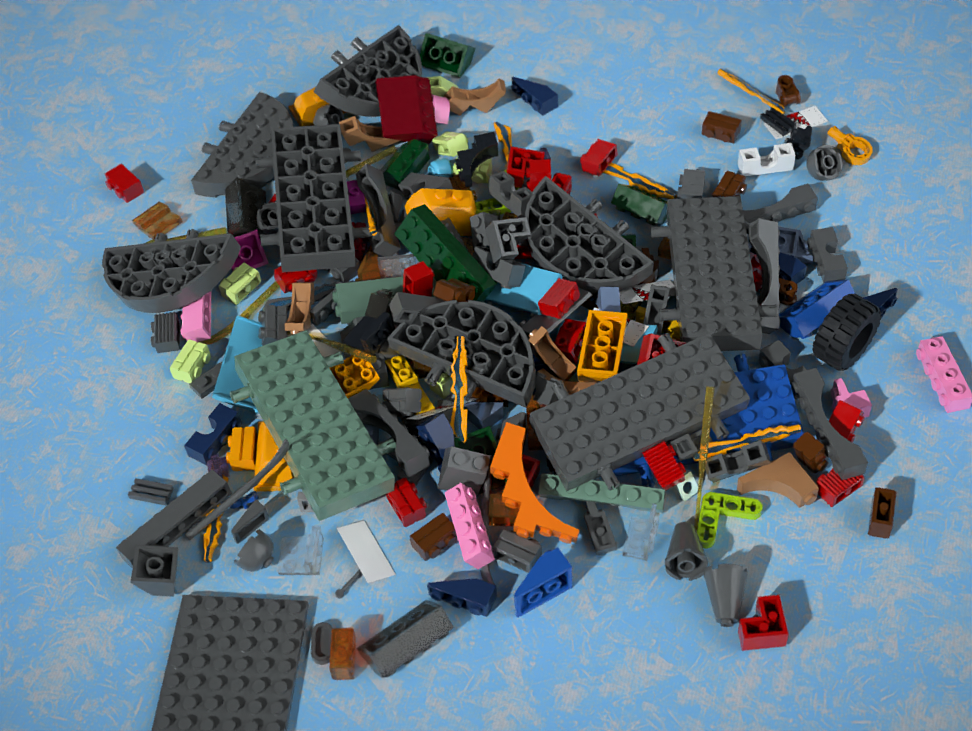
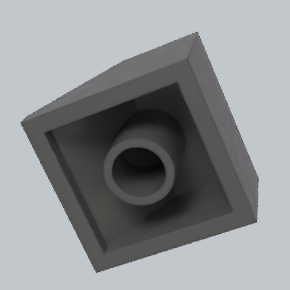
[437,446,490,497]
[131,545,178,597]

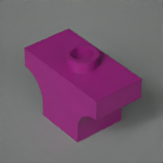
[347,180,367,215]

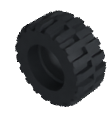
[812,294,882,371]

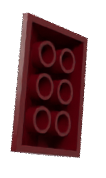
[376,75,438,145]

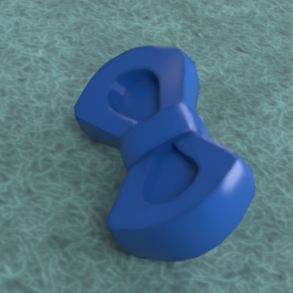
[230,491,259,509]

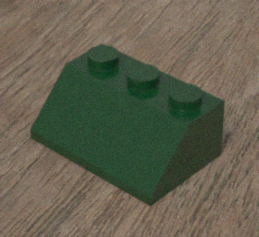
[419,33,475,78]
[381,139,430,191]
[611,183,667,226]

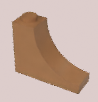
[737,452,819,508]

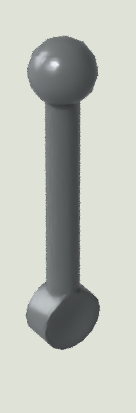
[335,569,362,598]

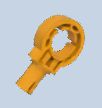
[827,126,873,165]

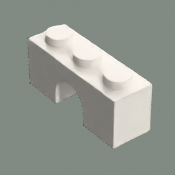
[738,143,796,177]

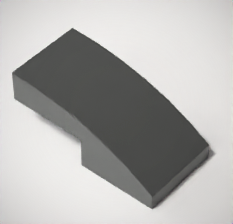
[670,428,715,461]

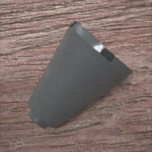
[665,522,708,580]
[704,564,747,627]

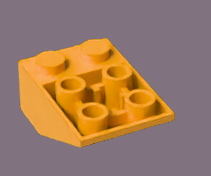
[330,351,380,398]

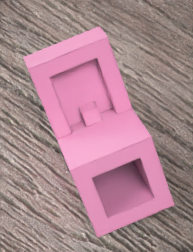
[432,95,450,125]
[831,378,872,418]

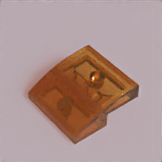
[132,202,183,241]

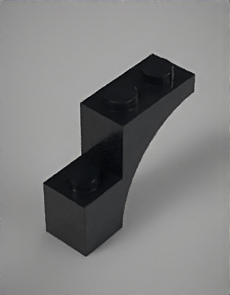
[455,132,499,188]

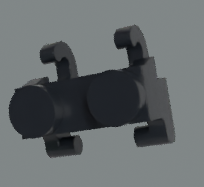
[784,126,812,159]

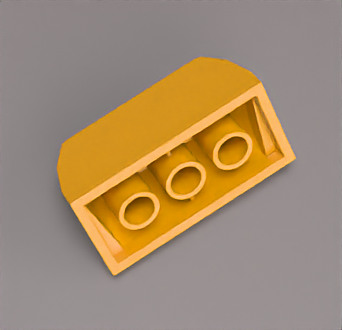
[288,87,346,127]
[405,188,476,236]
[577,310,628,382]
[253,421,295,492]

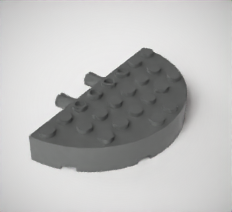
[314,25,422,117]
[191,92,294,198]
[525,176,654,294]
[102,229,241,313]
[387,300,536,408]

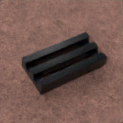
[760,107,796,136]

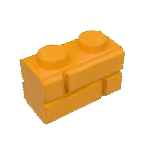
[226,426,257,471]

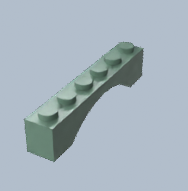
[539,473,665,513]

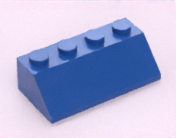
[779,280,855,339]

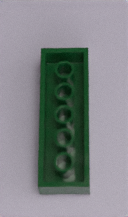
[395,204,497,302]

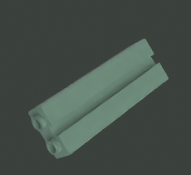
[332,276,437,324]

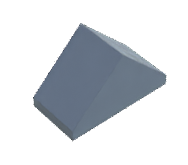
[595,287,621,313]
[464,402,504,430]

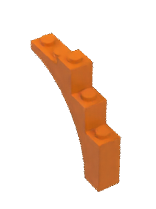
[490,422,579,544]

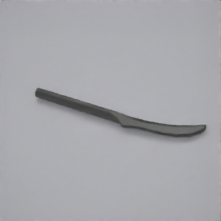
[185,439,289,540]
[481,455,495,585]

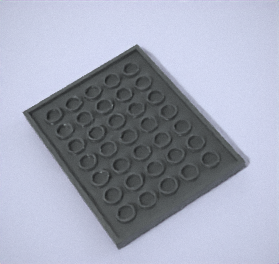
[151,595,309,731]

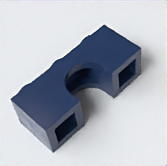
[184,403,242,466]

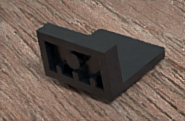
[343,312,395,356]

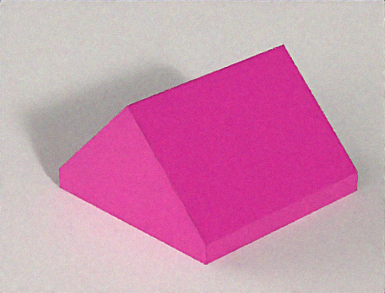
[231,230,269,271]

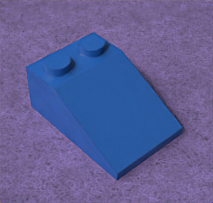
[514,548,572,618]

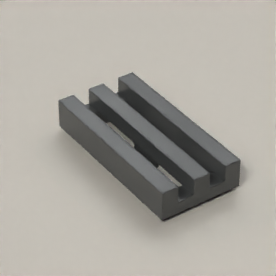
[128,478,174,506]

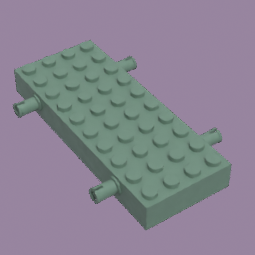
[230,330,396,521]

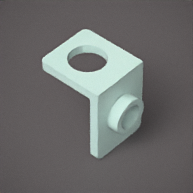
[675,470,699,501]

